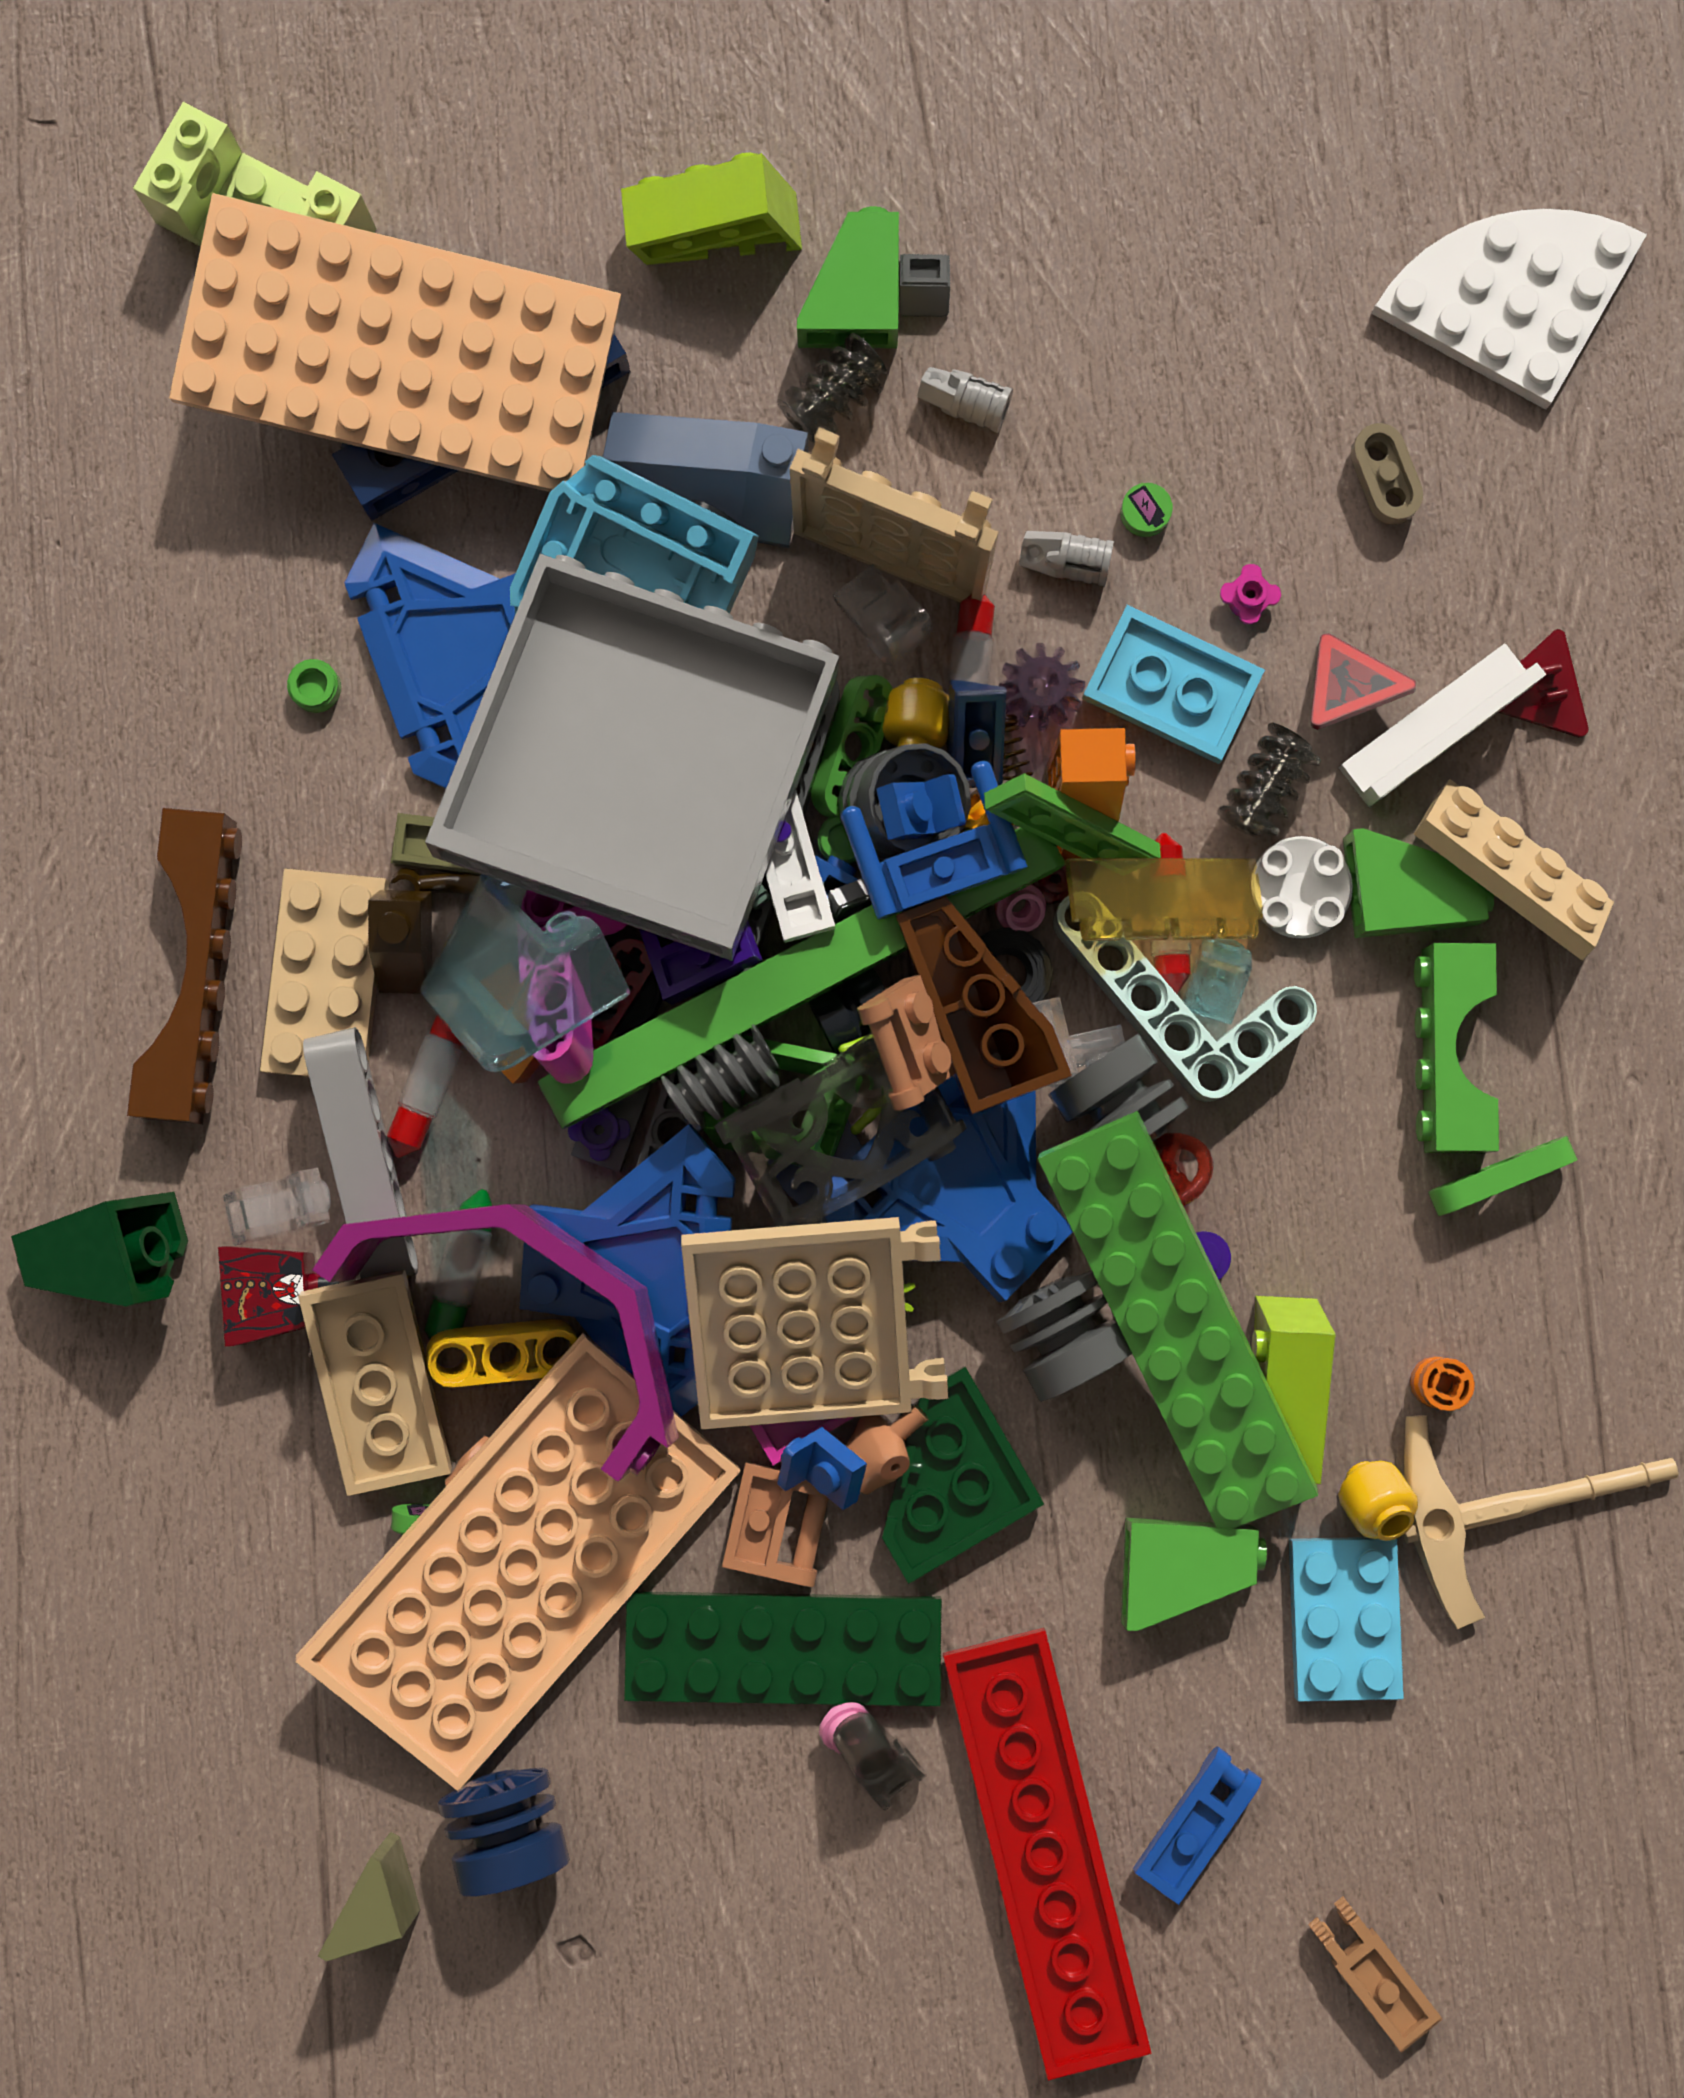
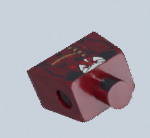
[218,1246,345,1347]

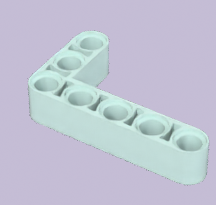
[1053,892,1317,1102]

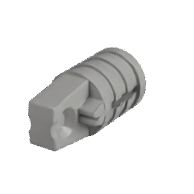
[917,367,1013,433]
[1019,531,1114,587]

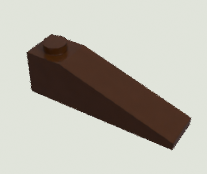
[896,896,1072,1116]

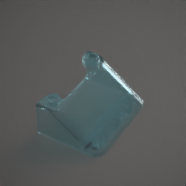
[420,874,630,1072]

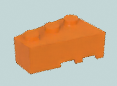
[1047,728,1136,862]

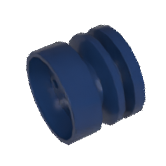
[438,1768,570,1897]

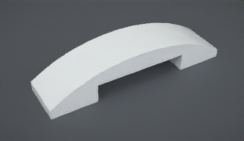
[765,790,836,943]

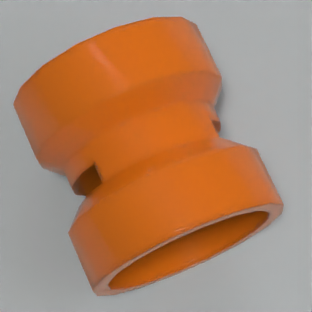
[1410,1356,1475,1411]

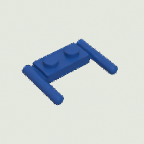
[841,761,1028,920]

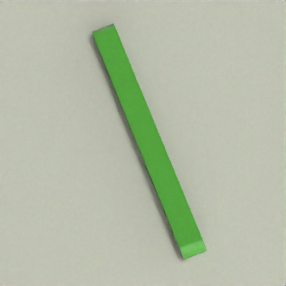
[537,827,1066,1129]

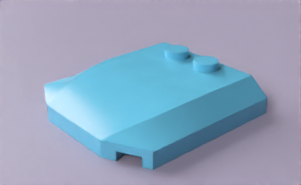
[510,455,759,615]

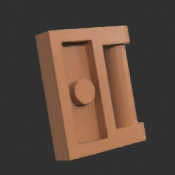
[857,975,956,1111]
[722,1462,829,1587]

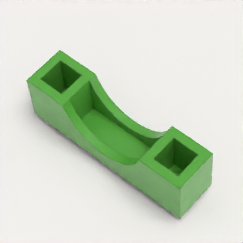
[1414,943,1499,1154]

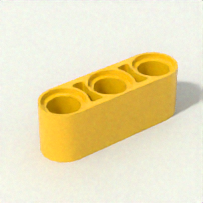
[426,1319,578,1387]

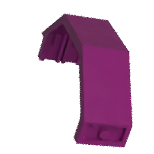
[312,1204,679,1482]

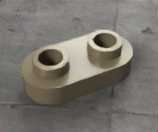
[1351,423,1423,525]

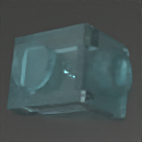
[1183,937,1252,1025]

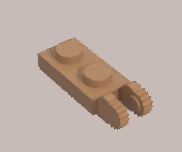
[1308,1896,1443,2053]

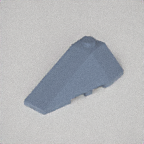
[603,412,809,548]

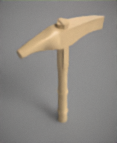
[1403,1415,1678,1630]

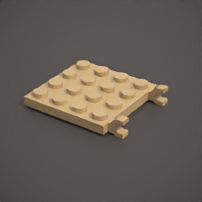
[789,427,999,602]
[681,1217,948,1429]

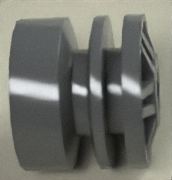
[838,743,971,859]
[1048,1033,1189,1142]
[996,1270,1132,1402]

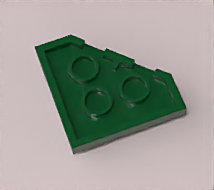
[882,1366,1044,1584]

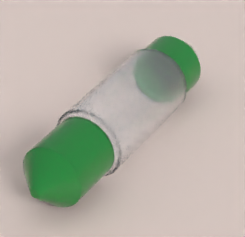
[424,1189,493,1340]

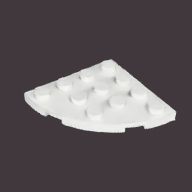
[1371,209,1647,410]

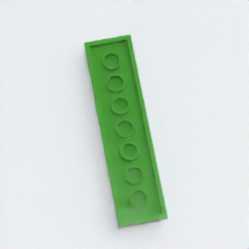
[1038,1111,1318,1529]

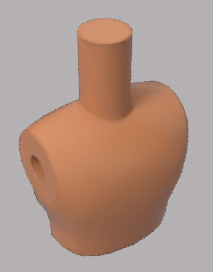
[845,1404,928,1495]

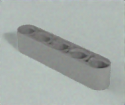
[303,1027,418,1279]

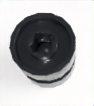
[808,968,886,1056]

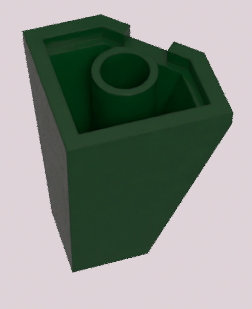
[11,1191,188,1307]

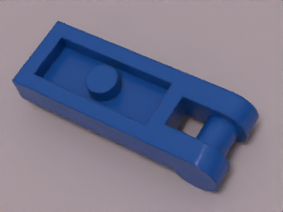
[1133,1746,1262,1905]

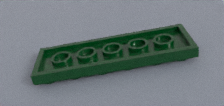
[624,1591,942,1706]

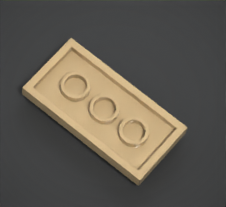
[1414,779,1614,961]
[260,869,389,1077]
[298,1269,452,1496]

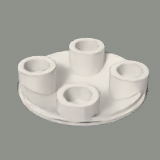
[1250,836,1353,939]

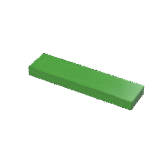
[984,773,1161,877]

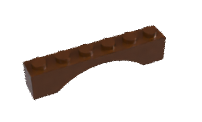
[127,808,242,1124]

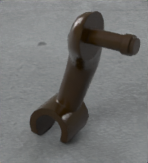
[390,868,507,922]

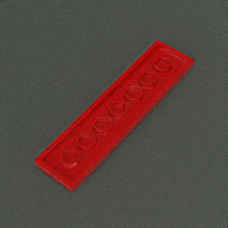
[942,1628,1152,2080]

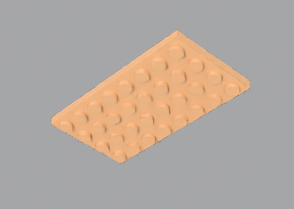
[169,193,621,492]
[296,1333,741,1791]

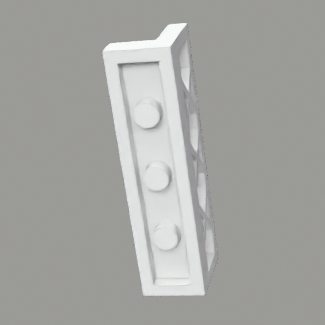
[1339,644,1546,808]

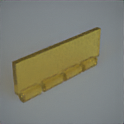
[1065,858,1263,941]

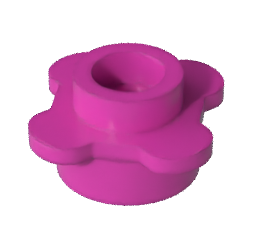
[1220,564,1281,625]

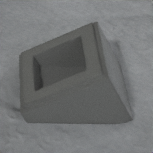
[899,254,950,317]

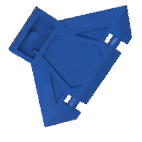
[344,523,516,789]
[823,1076,1073,1302]
[519,1124,735,1417]

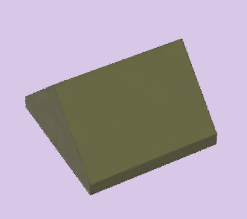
[318,1832,421,1961]

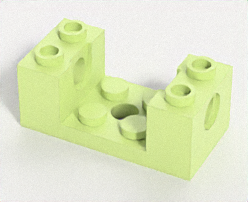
[133,102,377,246]

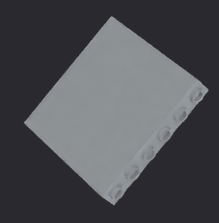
[425,554,839,961]

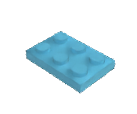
[1082,605,1265,764]
[1289,1537,1404,1701]

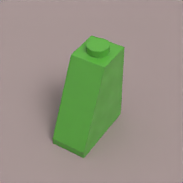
[797,206,899,348]
[1343,828,1494,938]
[1121,1518,1267,1631]

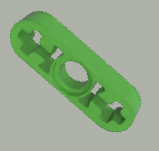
[811,675,893,817]
[1428,1135,1578,1216]

